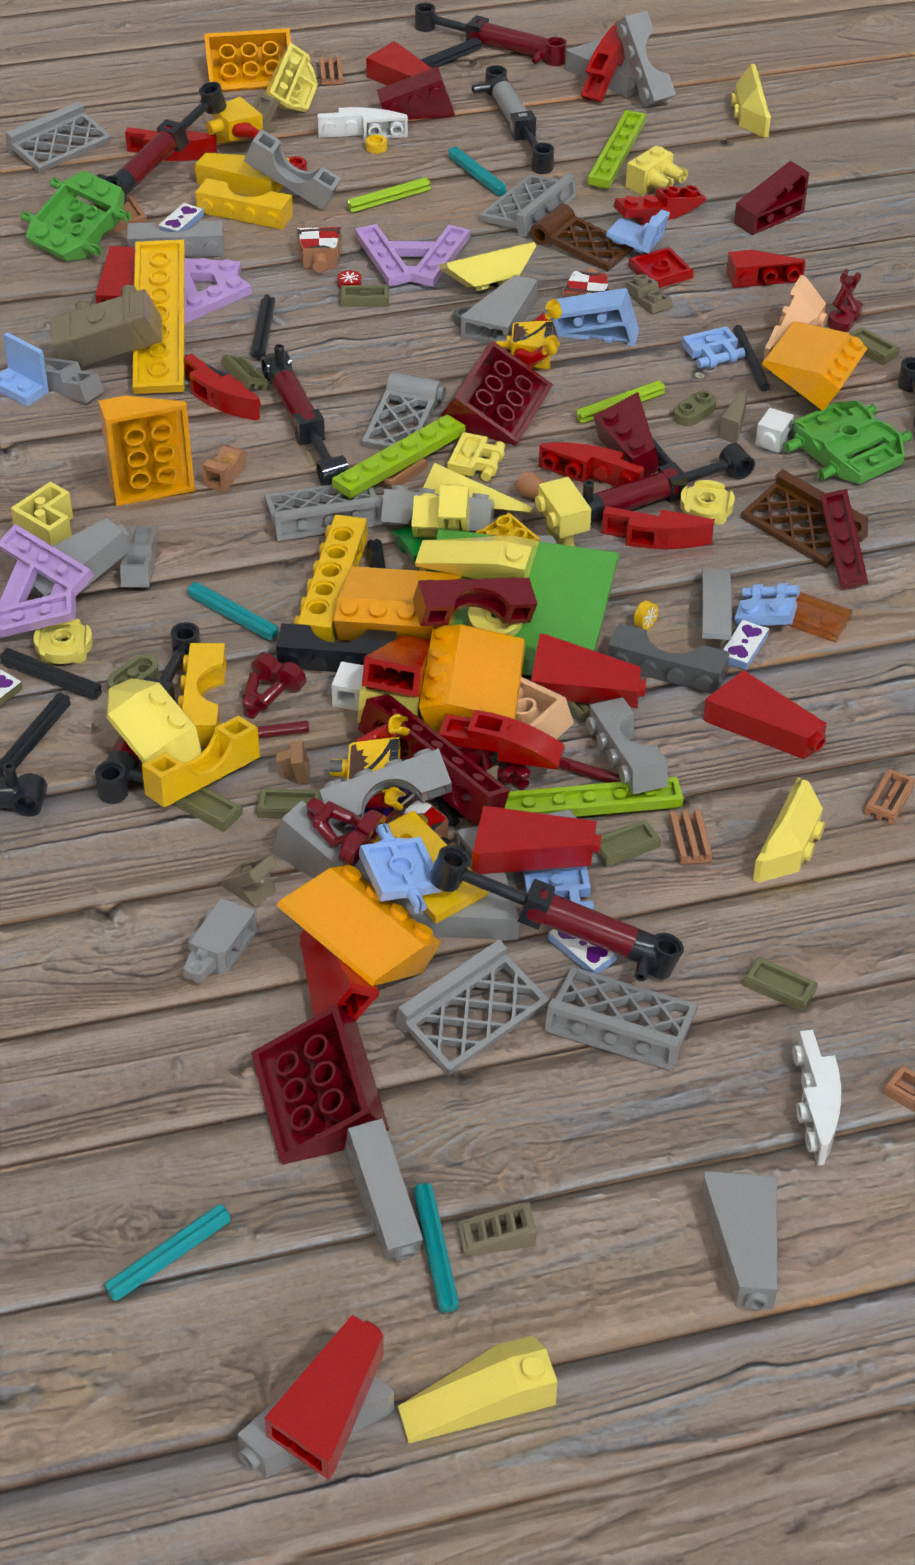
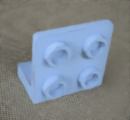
[606,209,670,253]
[0,332,49,407]

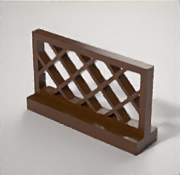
[741,469,868,568]

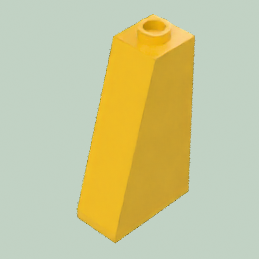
[194,153,289,197]

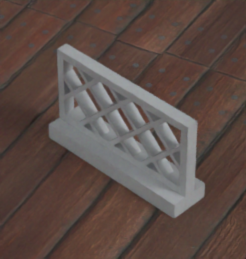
[6,101,111,173]
[479,174,577,238]
[264,484,384,541]
[395,939,550,1075]
[545,966,698,1071]

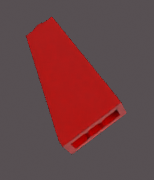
[366,41,432,86]
[95,246,135,304]
[531,634,646,708]
[362,635,430,697]
[703,670,827,759]
[472,806,602,874]
[299,929,379,1021]
[264,1314,384,1480]

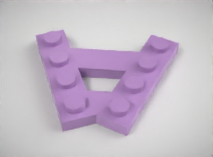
[355,224,470,287]
[185,258,252,324]
[0,524,95,638]

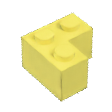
[10,481,73,546]
[412,483,471,538]

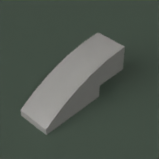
[44,357,104,403]
[120,525,159,588]

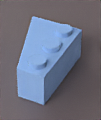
[552,288,639,346]

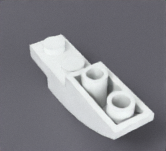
[317,107,408,140]
[792,1030,841,1166]

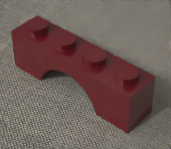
[413,577,538,626]

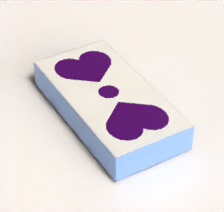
[158,203,204,232]
[723,620,769,670]
[548,929,617,974]

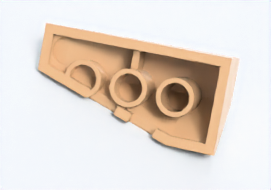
[762,275,828,370]
[516,677,574,739]

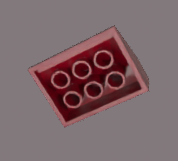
[441,340,553,446]
[251,1004,389,1165]

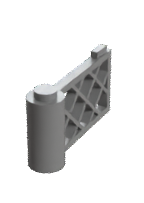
[362,372,446,450]

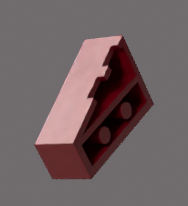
[377,66,455,120]
[734,160,809,236]
[593,392,659,478]

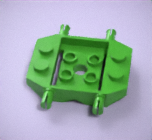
[21,171,131,261]
[783,400,912,484]

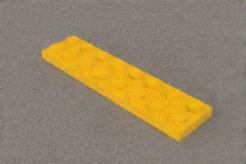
[132,239,185,394]

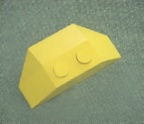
[264,43,318,112]
[731,64,771,138]
[439,242,536,291]
[106,678,201,763]
[753,777,825,883]

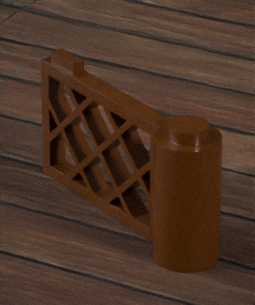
[530,203,633,272]

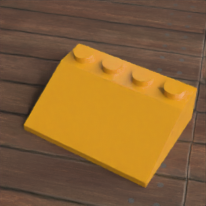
[204,28,291,92]
[762,321,868,411]
[99,396,195,506]
[333,566,462,641]
[419,624,526,732]
[276,865,441,986]

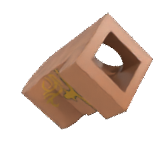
[202,445,247,492]

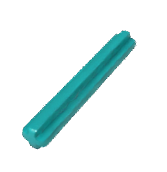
[448,146,507,196]
[187,582,279,641]
[414,1182,459,1313]
[104,1204,231,1301]

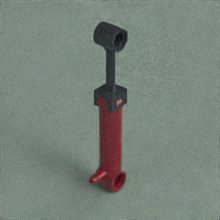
[415,3,567,67]

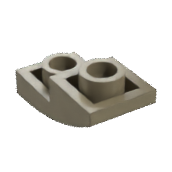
[625,274,673,314]

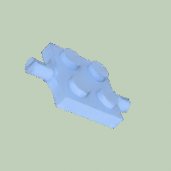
[359,823,441,913]

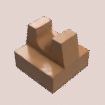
[276,740,310,784]

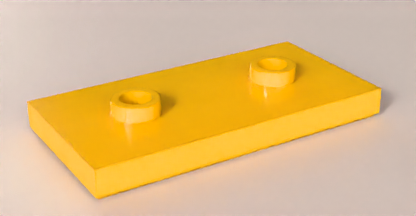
[371,810,489,924]

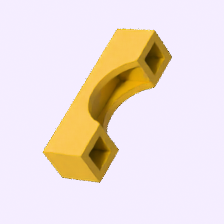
[195,178,293,230]
[178,643,227,747]
[142,715,260,807]

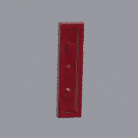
[820,489,869,590]

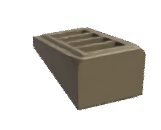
[718,390,747,443]
[458,1202,536,1257]

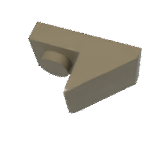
[252,91,279,134]
[219,855,278,907]

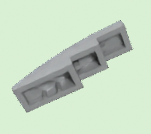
[701,568,732,640]

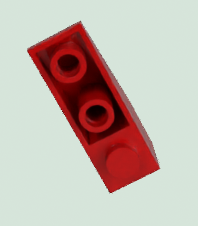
[726,250,806,288]

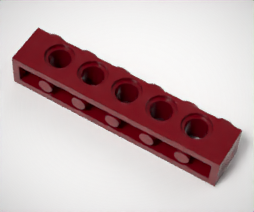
[358,694,510,826]

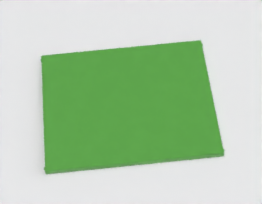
[426,528,620,679]

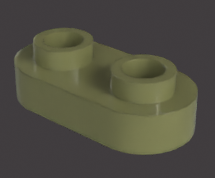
[673,390,716,426]
[107,654,159,689]

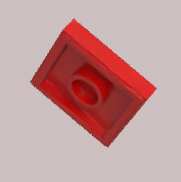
[628,247,694,288]

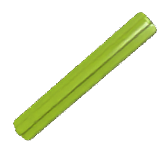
[347,177,431,213]
[575,380,665,424]

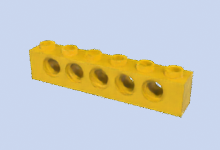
[294,514,368,643]

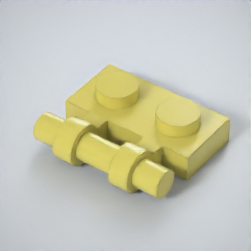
[448,432,505,481]

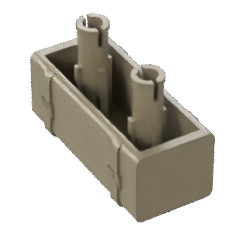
[51,285,162,367]

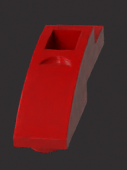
[580,21,625,103]
[125,127,218,161]
[613,185,706,225]
[184,354,261,421]
[538,442,644,486]
[602,506,715,549]
[439,710,565,770]

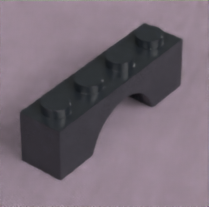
[276,623,396,672]

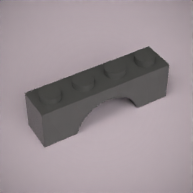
[607,623,730,694]

